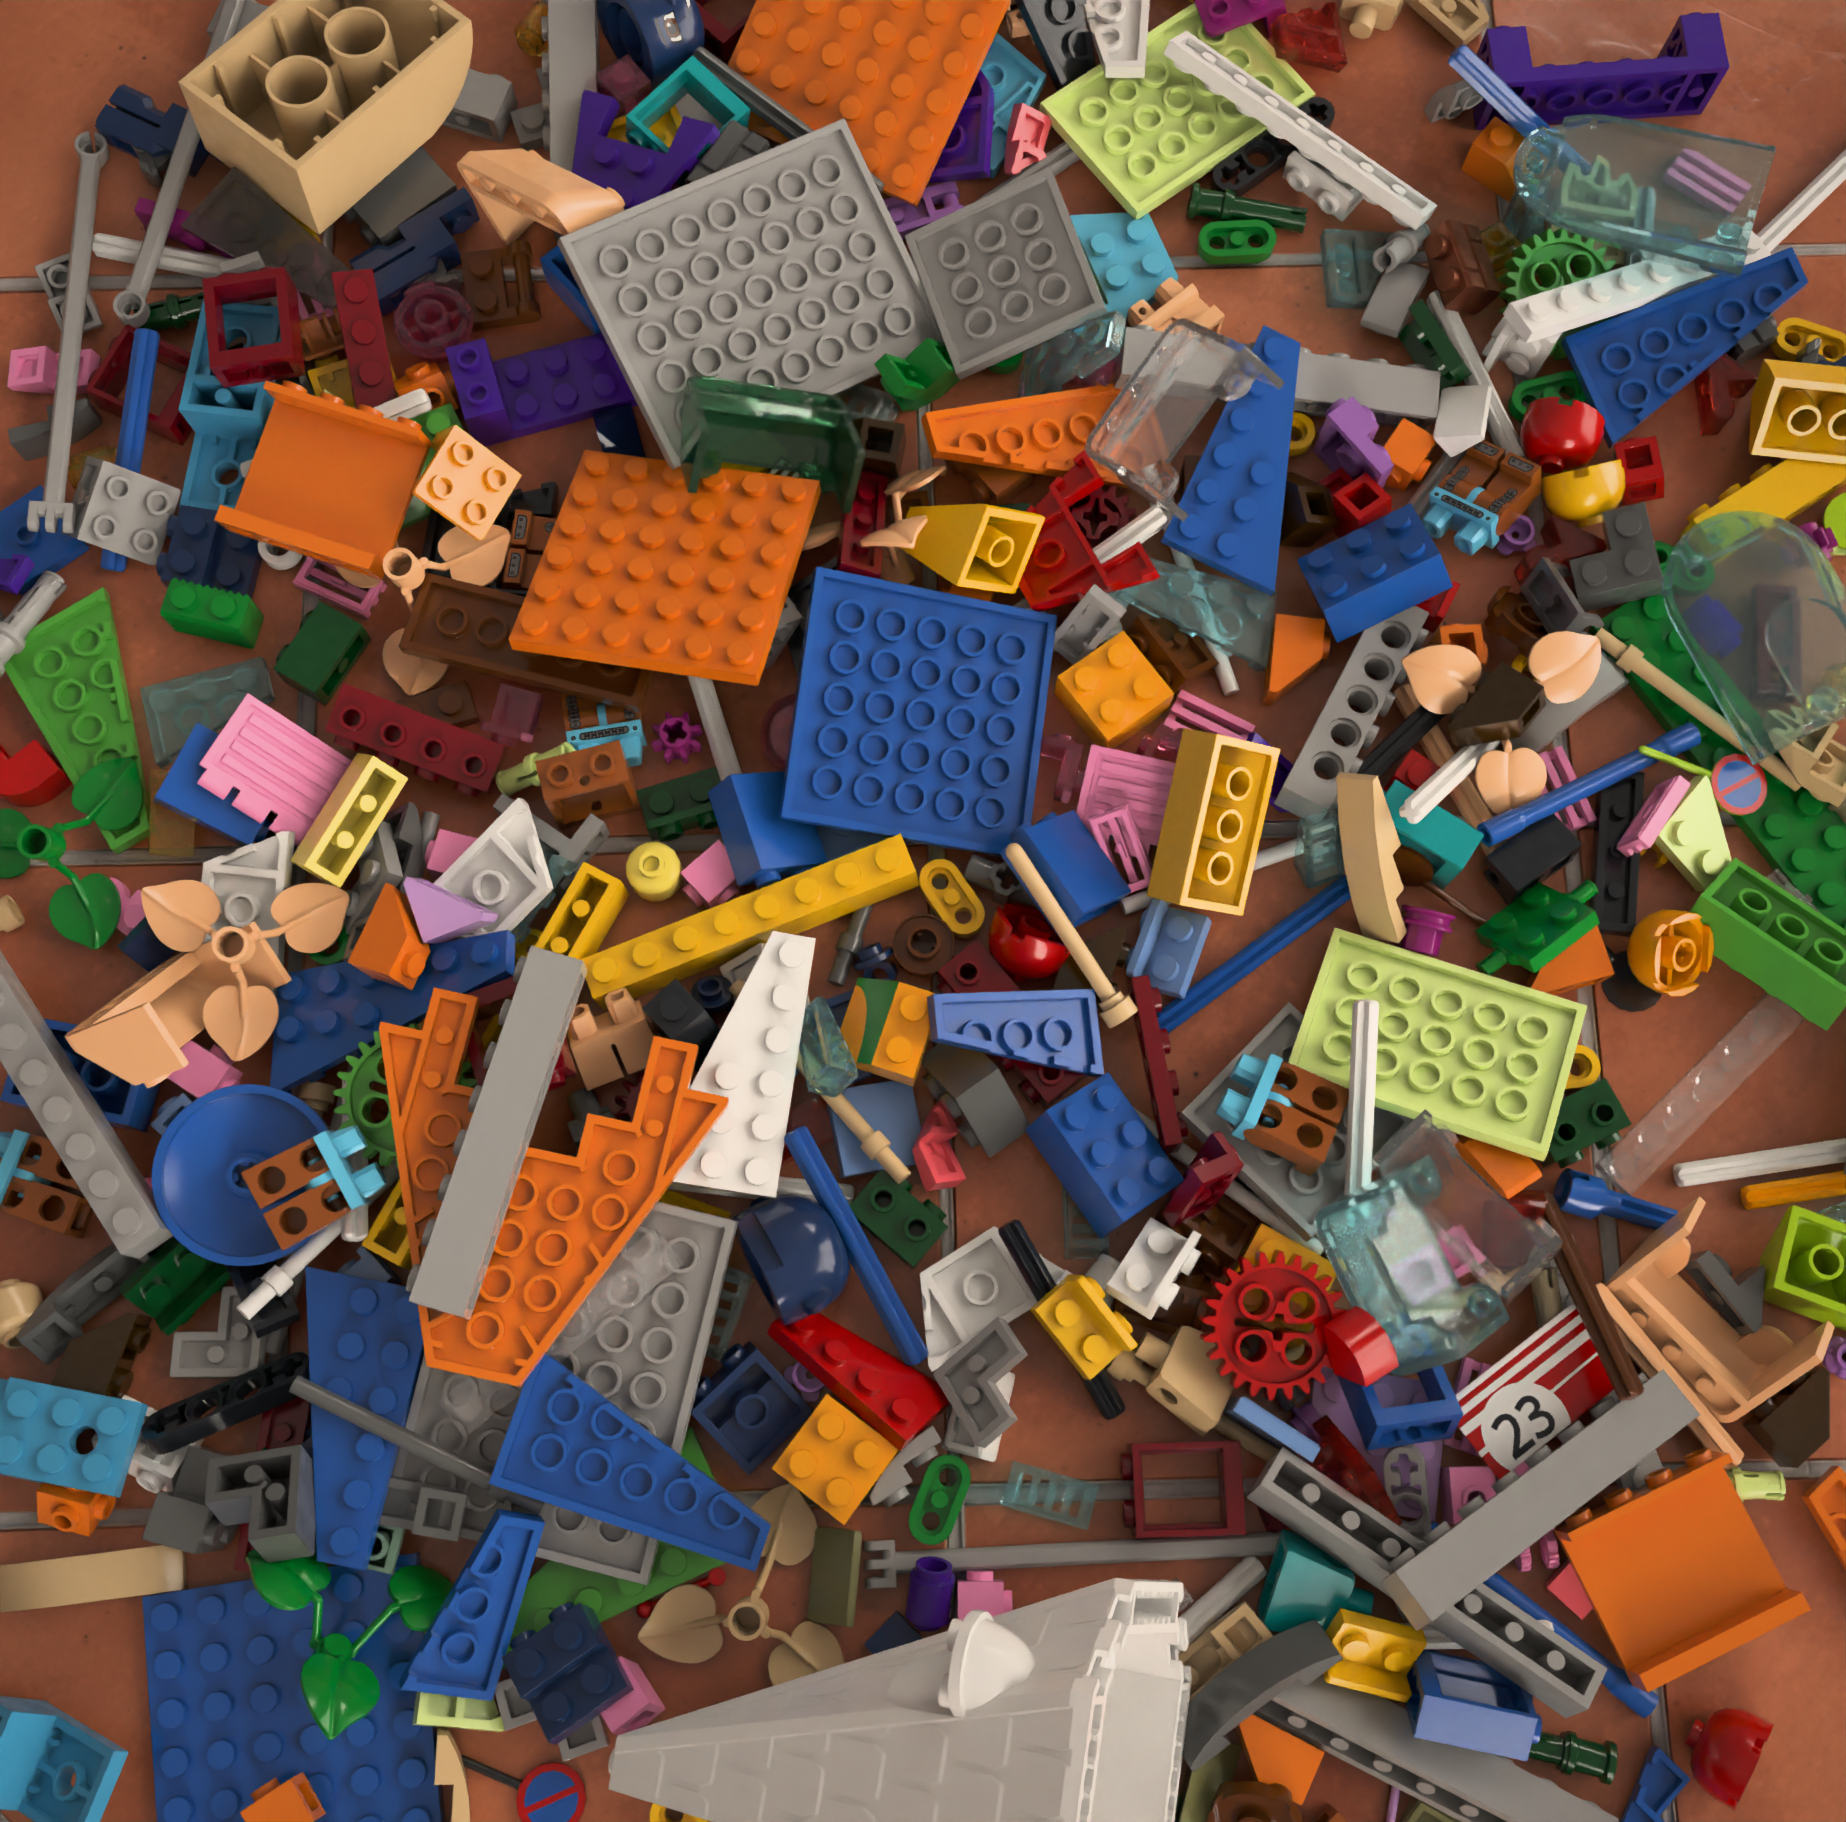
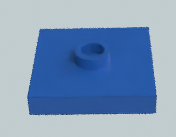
[0,484,90,595]

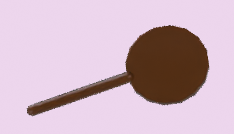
[1393,845,1487,926]

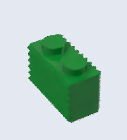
[160,577,264,649]

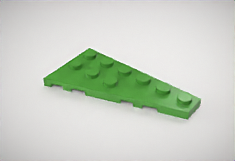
[4,587,155,854]
[502,1426,726,1670]

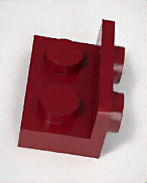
[1162,1131,1244,1228]

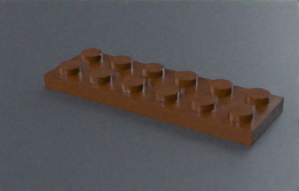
[398,572,654,713]

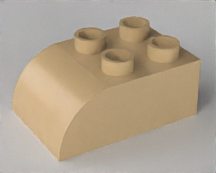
[178,0,473,235]

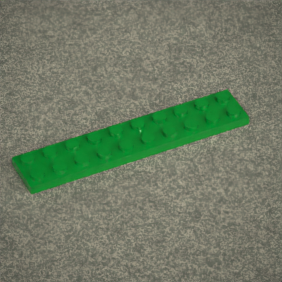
[1588,591,1846,930]

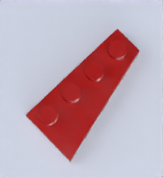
[767,1313,951,1451]

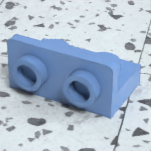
[1125,898,1212,999]

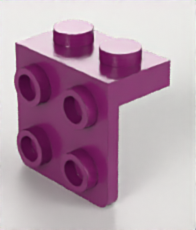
[1193,0,1287,38]

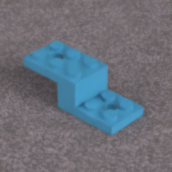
[179,299,281,511]
[0,1377,148,1498]
[0,1696,129,1822]

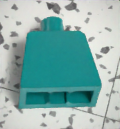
[1256,1529,1374,1632]

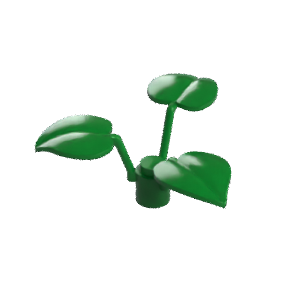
[0,758,144,950]
[245,1549,454,1740]

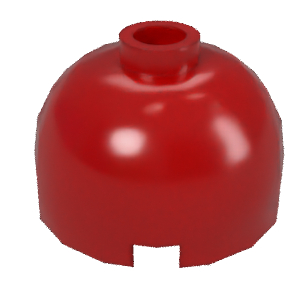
[1519,397,1605,475]
[988,903,1070,982]
[1685,1707,1774,1810]

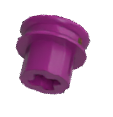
[1401,905,1456,956]

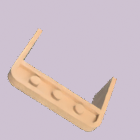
[457,148,625,246]
[64,921,292,1088]
[1605,1196,1835,1423]

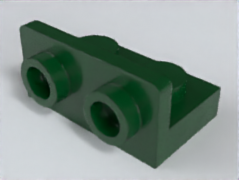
[1398,298,1472,396]
[636,767,721,842]
[119,1236,230,1336]

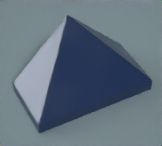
[592,404,646,458]

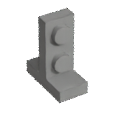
[1053,584,1139,665]
[493,793,610,899]

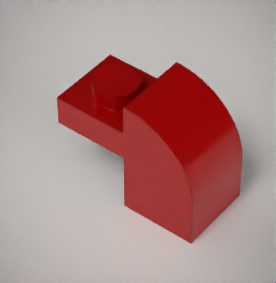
[1318,467,1392,538]
[0,740,72,807]

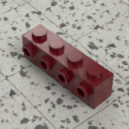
[325,683,508,798]
[936,939,1086,1110]

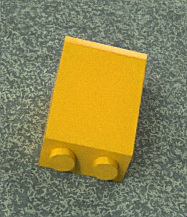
[899,504,1045,594]

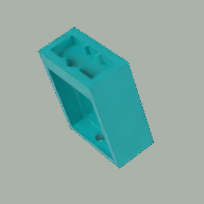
[626,55,750,187]
[1382,780,1484,890]

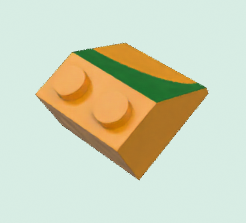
[830,977,936,1087]

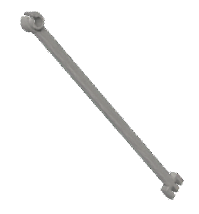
[113,0,246,327]
[27,131,110,534]
[863,1531,1304,1589]

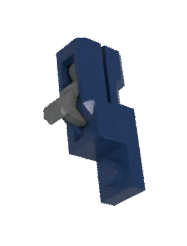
[95,84,224,188]
[348,187,480,316]

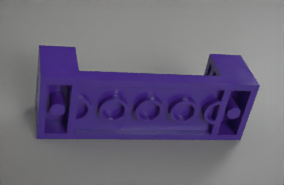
[1472,12,1729,130]
[445,332,638,447]

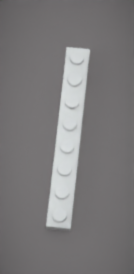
[1163,31,1438,230]
[1503,228,1772,344]

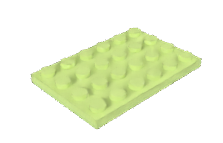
[1039,3,1316,220]
[1288,928,1587,1162]

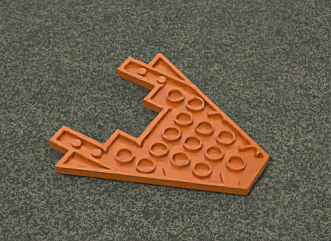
[379,987,729,1387]

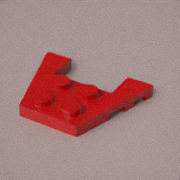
[1019,450,1160,612]

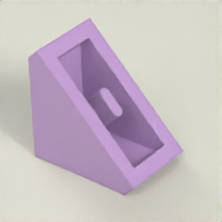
[403,876,499,944]

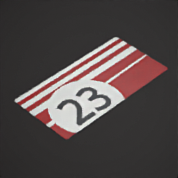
[1455,1305,1614,1479]

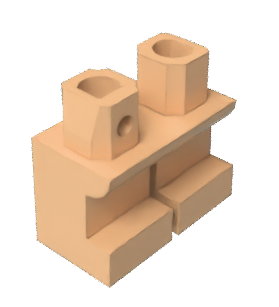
[1127,277,1225,339]
[567,988,656,1091]

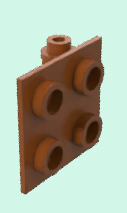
[300,308,344,362]

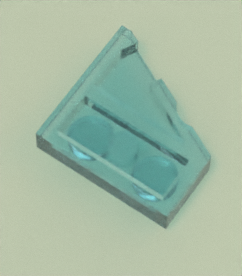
[1319,229,1393,309]

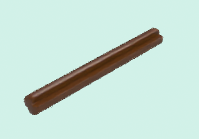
[1528,1192,1644,1401]

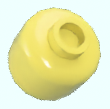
[626,842,683,902]

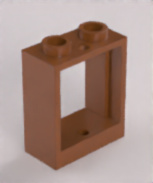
[535,740,642,830]

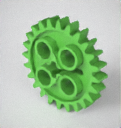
[1498,227,1616,361]
[333,1024,478,1169]

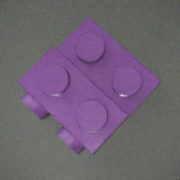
[1313,396,1394,488]

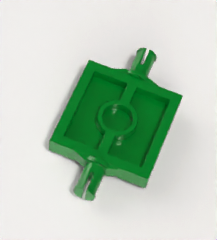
[1475,879,1600,975]

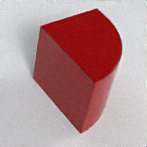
[1323,1306,1399,1387]

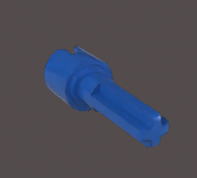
[1553,1168,1678,1230]

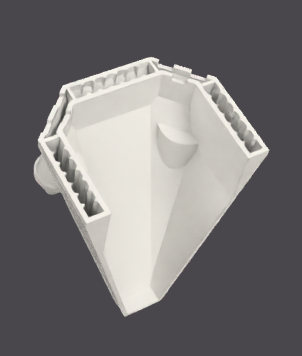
[608,1578,1192,1822]

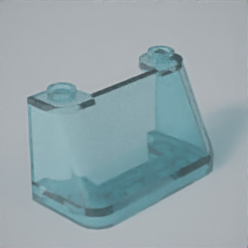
[1314,1154,1510,1376]

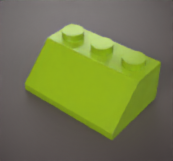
[1759,1205,1846,1331]

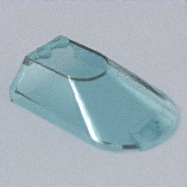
[1513,114,1776,278]
[1662,511,1846,765]

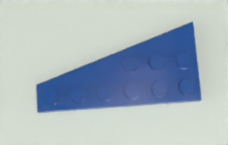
[1160,325,1300,596]
[270,930,516,1094]
[305,1266,424,1571]
[489,1352,771,1572]

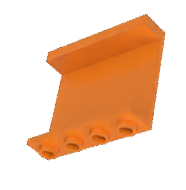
[214,380,432,581]
[1554,1447,1811,1693]

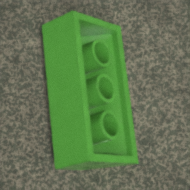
[1689,858,1846,1031]

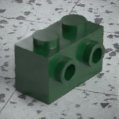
[273,601,372,706]
[1539,1078,1632,1169]
[850,1169,948,1270]

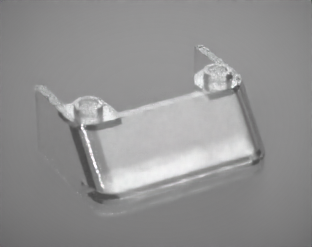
[1085,318,1285,522]
[1373,1109,1563,1306]

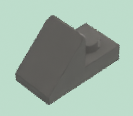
[1684,1250,1765,1335]

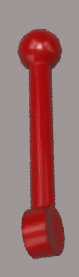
[636,1567,726,1619]

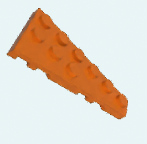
[921,383,1180,495]

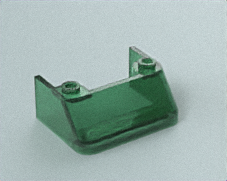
[680,376,866,513]

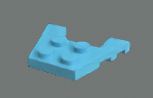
[980,33,1046,179]
[1070,212,1178,355]

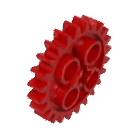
[1199,1250,1348,1401]

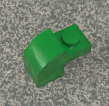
[874,338,960,412]

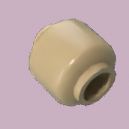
[0,1279,44,1349]

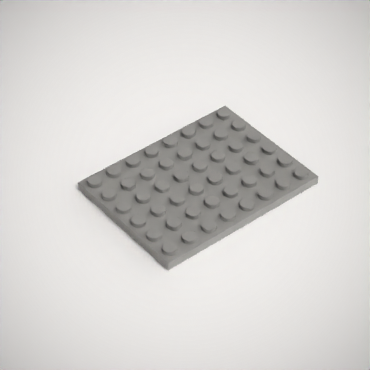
[557,118,944,470]
[393,1201,738,1585]

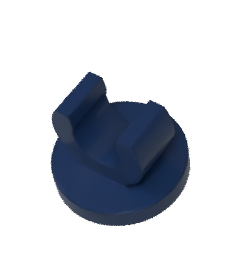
[852,942,898,981]
[691,975,734,1020]

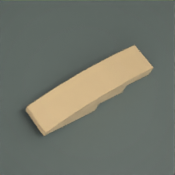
[1336,772,1407,943]

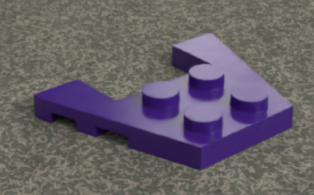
[572,89,720,210]

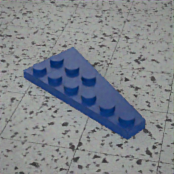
[1561,247,1808,449]

